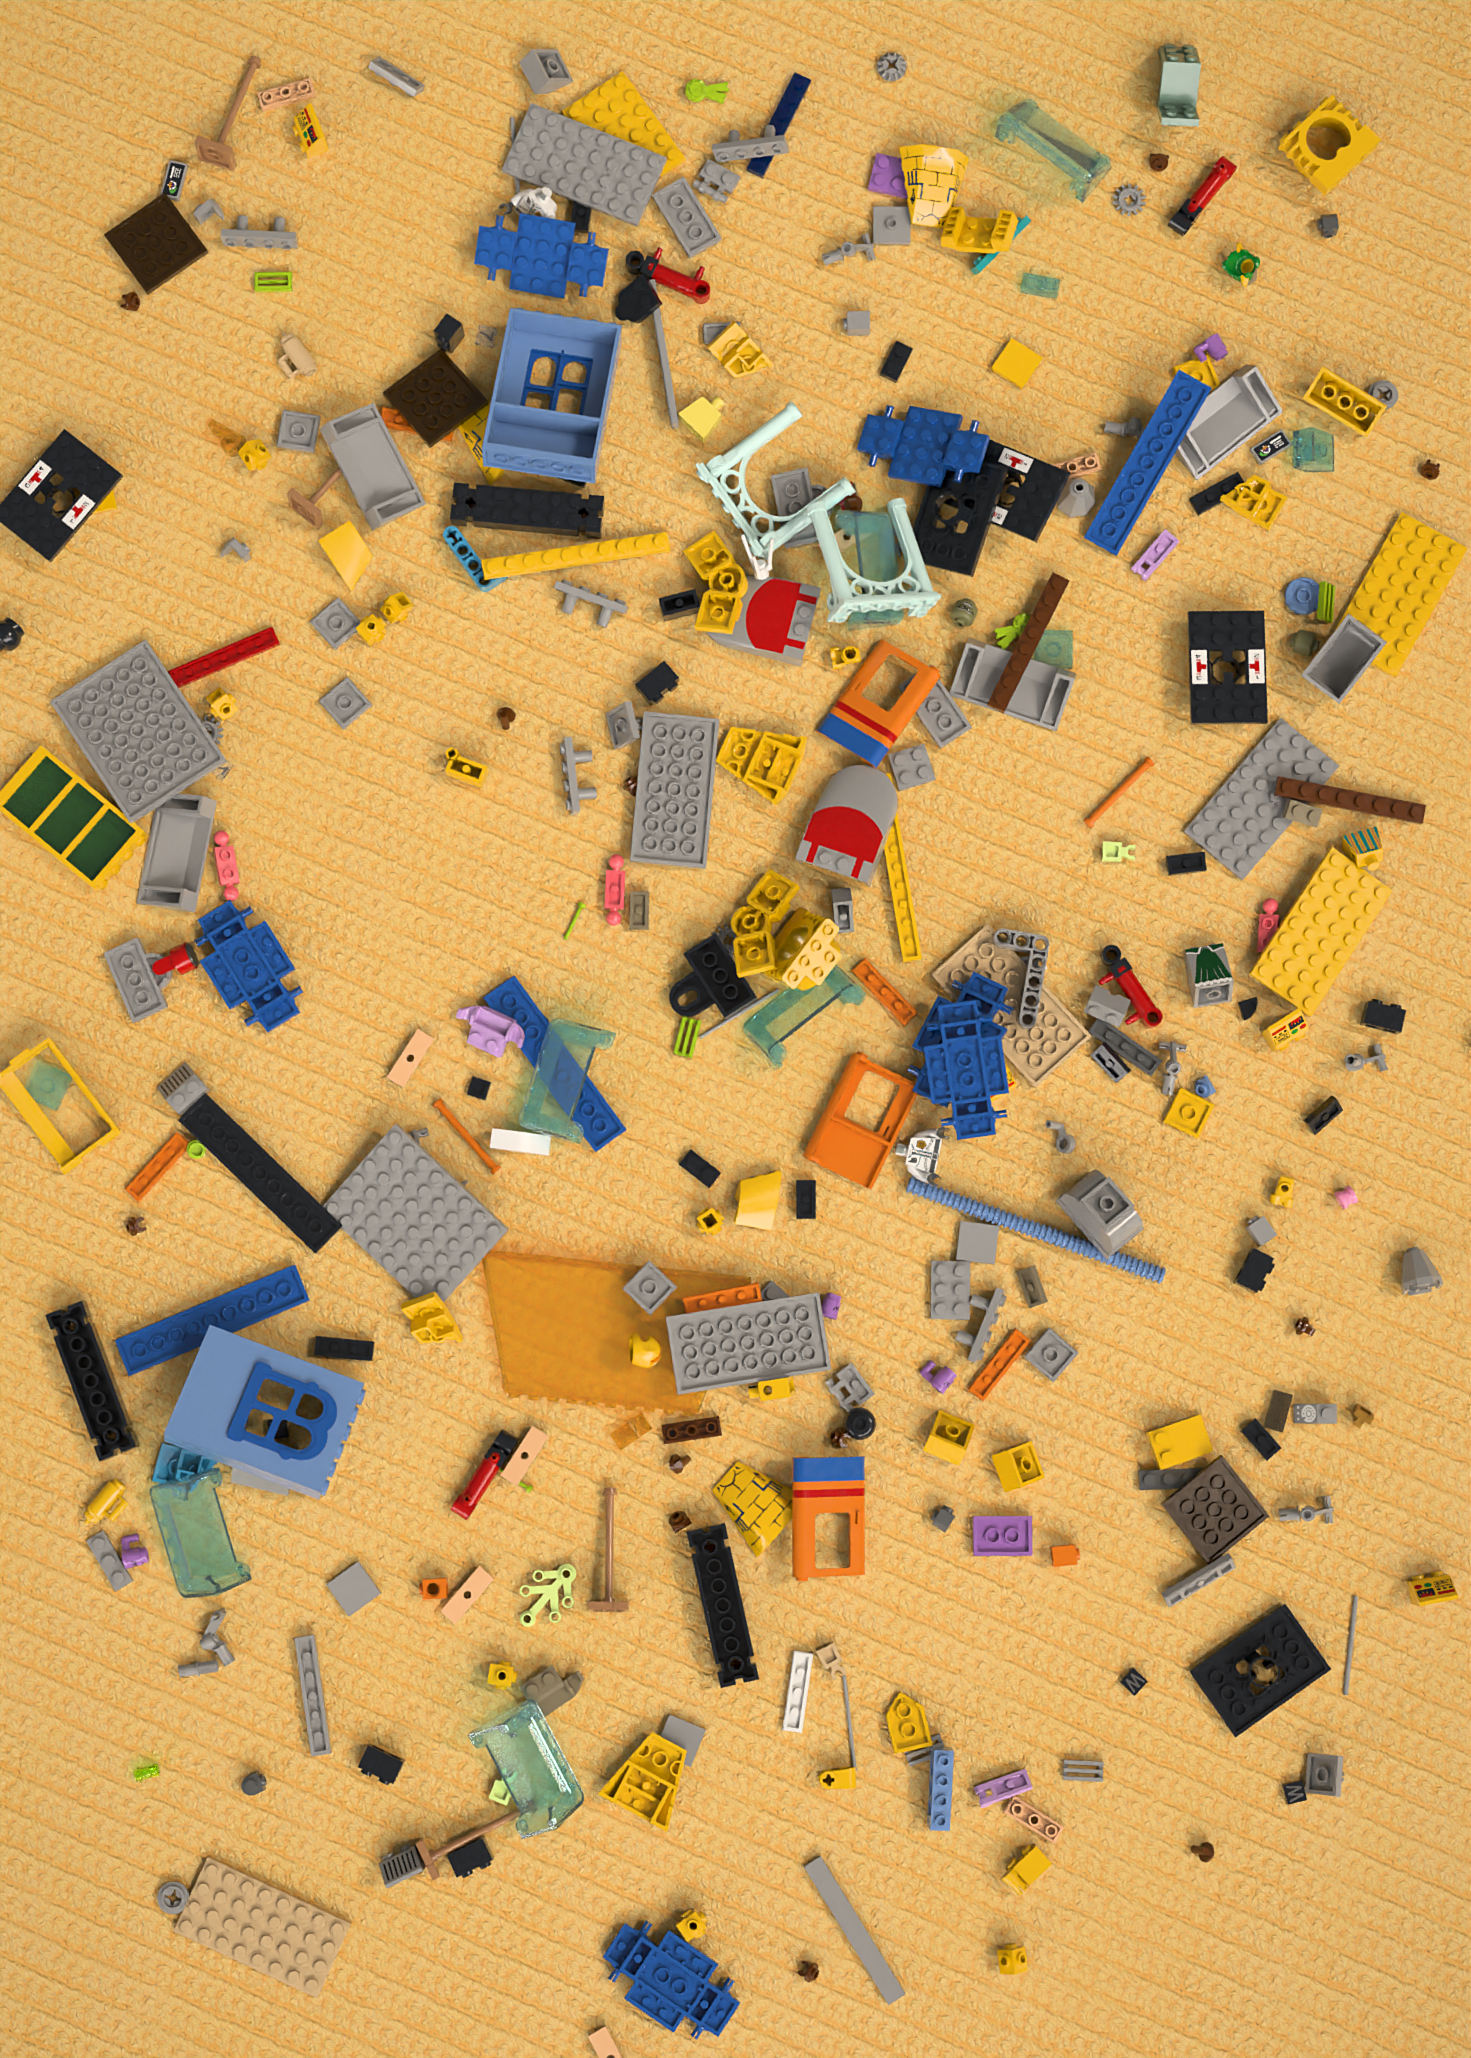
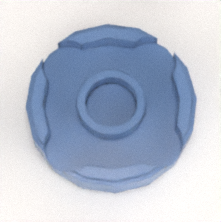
[1284,577,1319,615]

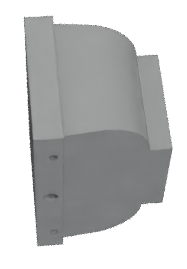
[1301,613,1387,704]
[1056,1169,1144,1259]

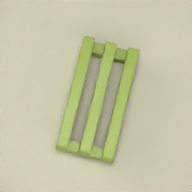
[254,271,293,292]
[1317,581,1335,623]
[674,1016,702,1058]

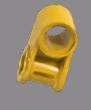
[818,1767,857,1789]

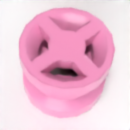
[1335,1185,1358,1209]

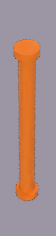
[1083,757,1155,828]
[432,1098,501,1175]

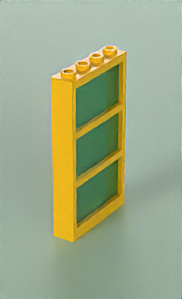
[0,745,148,892]

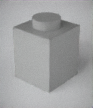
[843,311,870,336]
[1245,1216,1277,1247]

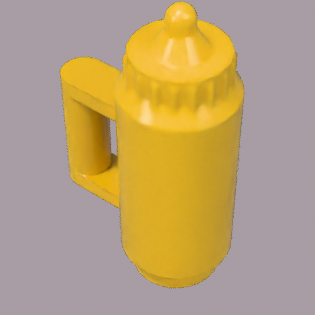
[84,1478,129,1525]

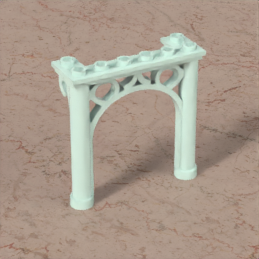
[695,401,856,561]
[806,498,942,623]

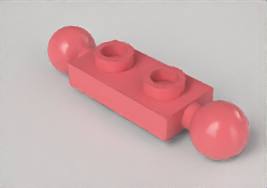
[213,830,240,901]
[605,854,626,926]
[1257,898,1280,953]

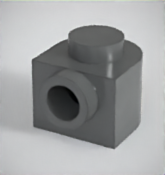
[1317,214,1339,238]
[930,1505,955,1533]
[241,1771,267,1796]

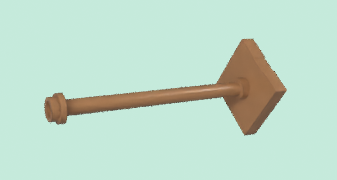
[195,56,261,172]
[287,467,343,530]
[588,1487,629,1612]
[415,1799,538,1880]

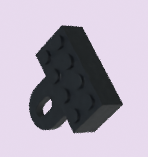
[669,933,758,1020]

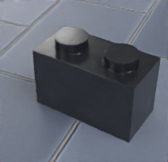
[434,313,465,353]
[659,589,700,622]
[635,661,679,706]
[1360,999,1406,1035]
[1234,1248,1275,1294]
[358,1743,405,1785]
[447,1836,494,1878]

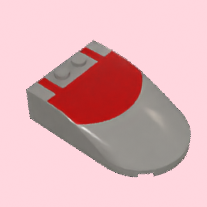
[701,574,821,667]
[795,765,898,887]

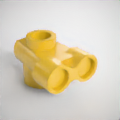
[830,646,861,670]
[1269,1175,1294,1208]

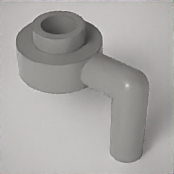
[1045,1120,1076,1154]

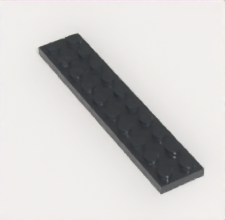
[178,1093,342,1254]

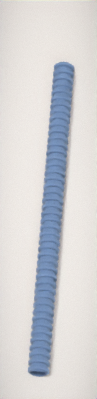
[906,1176,1166,1284]

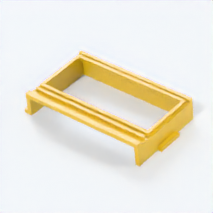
[0,1037,121,1175]

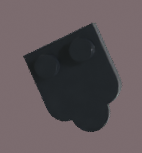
[615,273,662,324]

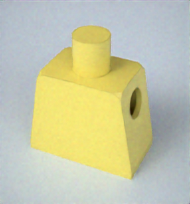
[678,396,724,443]

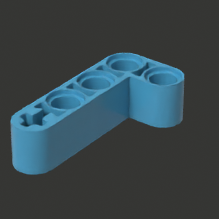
[443,526,508,592]

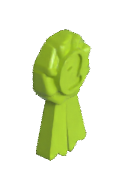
[685,79,729,104]
[994,613,1031,649]

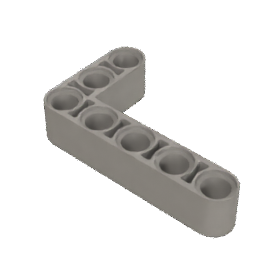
[993,928,1049,1030]

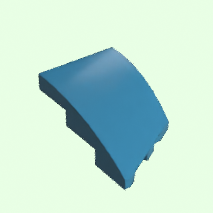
[151,1442,218,1492]

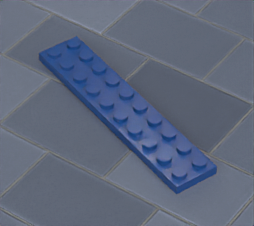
[1084,370,1212,556]
[483,975,627,1152]
[115,1265,310,1376]

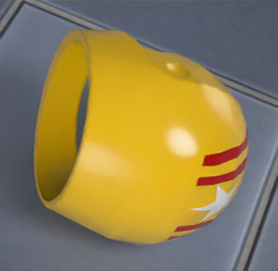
[629,1333,662,1368]

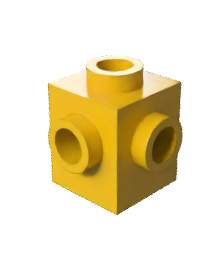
[238,439,272,471]
[380,591,414,624]
[356,614,387,646]
[205,687,238,721]
[696,1207,724,1236]
[487,1660,518,1690]
[676,1908,708,1942]
[997,1943,1028,1975]

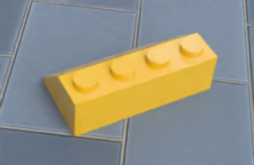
[1303,366,1387,438]

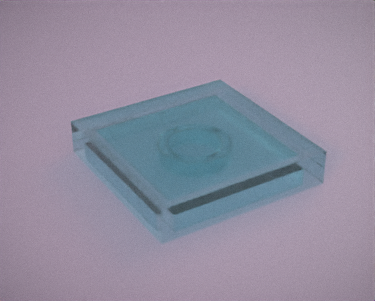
[1034,630,1073,669]
[25,1060,72,1111]

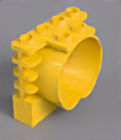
[1278,94,1381,196]
[760,907,842,991]

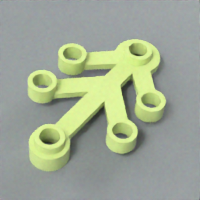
[520,1564,576,1627]

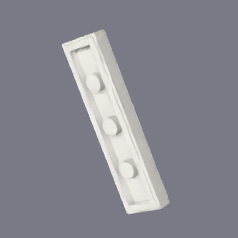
[782,1650,813,1733]

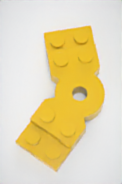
[683,531,748,634]
[731,868,800,978]

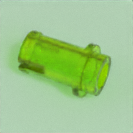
[134,1763,160,1783]

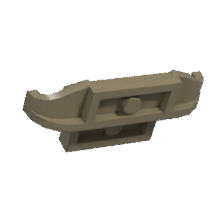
[514,1665,584,1723]

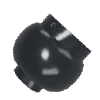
[0,617,25,651]
[843,1407,876,1440]

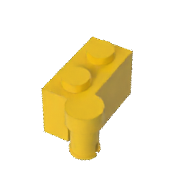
[445,747,489,788]
[1001,1844,1052,1896]

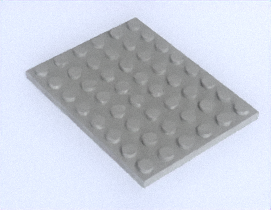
[50,640,227,823]
[323,1124,509,1303]

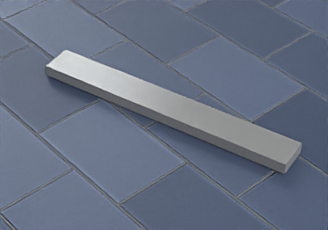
[649,279,679,429]
[804,1855,905,2005]

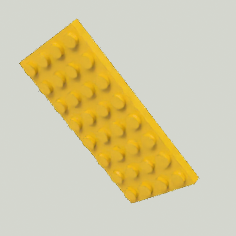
[1334,512,1468,678]
[1248,847,1392,1017]

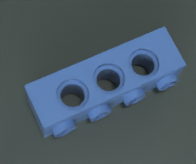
[927,1746,954,1831]

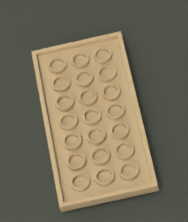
[931,924,1092,1088]
[174,1856,352,1998]

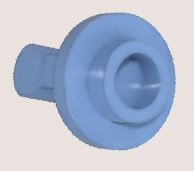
[1195,1075,1217,1098]

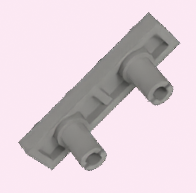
[712,125,789,162]
[221,215,298,250]
[554,579,629,628]
[560,737,597,815]
[955,1287,1007,1364]

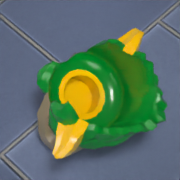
[1222,242,1260,288]

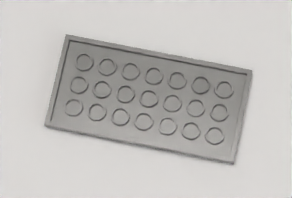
[502,103,667,227]
[630,711,719,869]
[1183,718,1339,881]
[665,1292,831,1395]

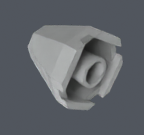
[1057,478,1096,518]
[1401,1247,1443,1296]

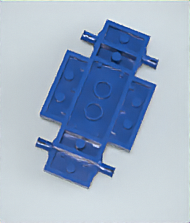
[474,213,609,299]
[857,405,990,487]
[194,900,304,1033]
[908,972,1013,1108]
[924,1000,1009,1140]
[603,1920,740,2040]

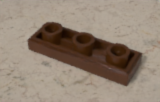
[661,1416,722,1444]

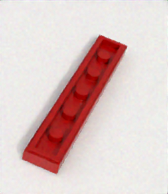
[168,627,280,688]

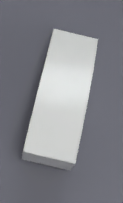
[490,1128,551,1156]

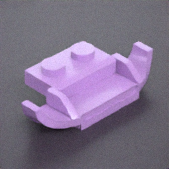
[456,1005,525,1058]

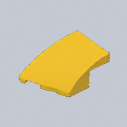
[707,320,774,379]
[1220,475,1287,531]
[318,520,373,591]
[733,1170,782,1230]
[401,1291,463,1343]

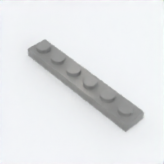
[294,1634,332,1757]

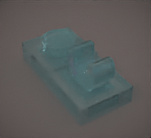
[1020,273,1060,299]

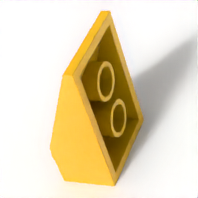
[1145,1414,1213,1470]

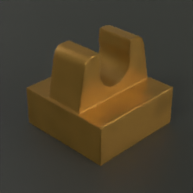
[1353,1403,1374,1429]

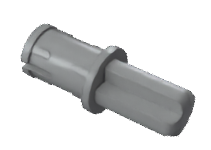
[178,1660,219,1678]

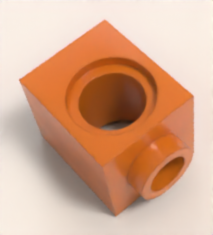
[1050,1544,1080,1567]
[419,1577,448,1599]

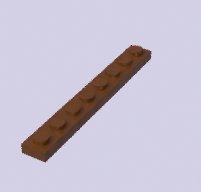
[987,573,1070,714]
[1274,776,1426,824]

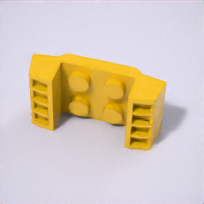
[941,207,1018,254]

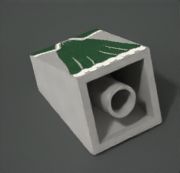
[1184,943,1234,1008]

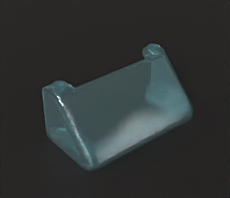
[995,99,1111,203]
[835,510,904,631]
[743,964,866,1071]
[518,1018,616,1144]
[149,1467,252,1598]
[468,1699,584,1839]

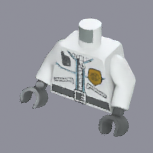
[499,187,557,219]
[895,1127,950,1187]

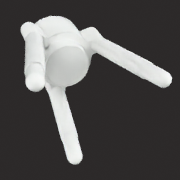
[741,534,774,580]

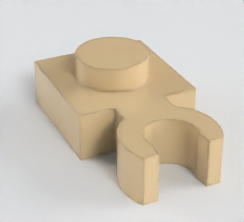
[816,1642,846,1680]

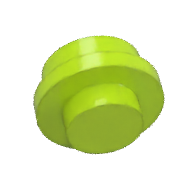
[186,1139,206,1159]

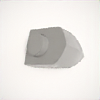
[193,199,225,225]
[220,537,251,563]

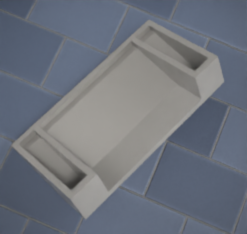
[1175,364,1283,480]
[320,403,426,531]
[949,637,1076,731]
[136,794,217,912]

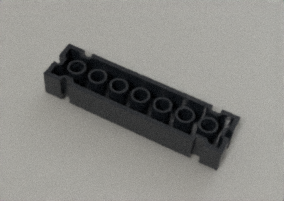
[450,482,605,539]
[45,1301,140,1461]
[687,1523,759,1688]

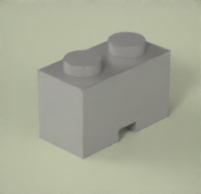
[1084,985,1131,1027]

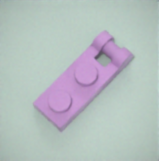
[1131,529,1179,581]
[974,1769,1033,1808]

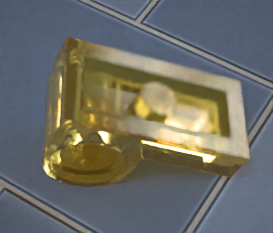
[208,419,247,457]
[610,1413,653,1451]

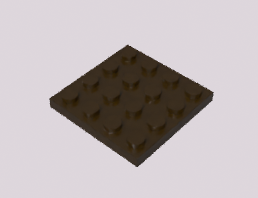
[104,193,209,295]
[383,348,489,448]
[1161,1455,1269,1565]

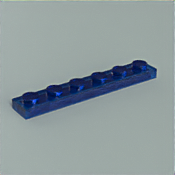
[747,72,811,178]

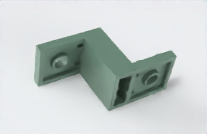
[1157,43,1201,127]

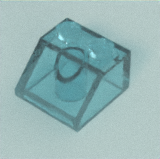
[1292,427,1334,472]

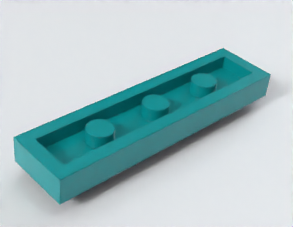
[970,215,1031,275]

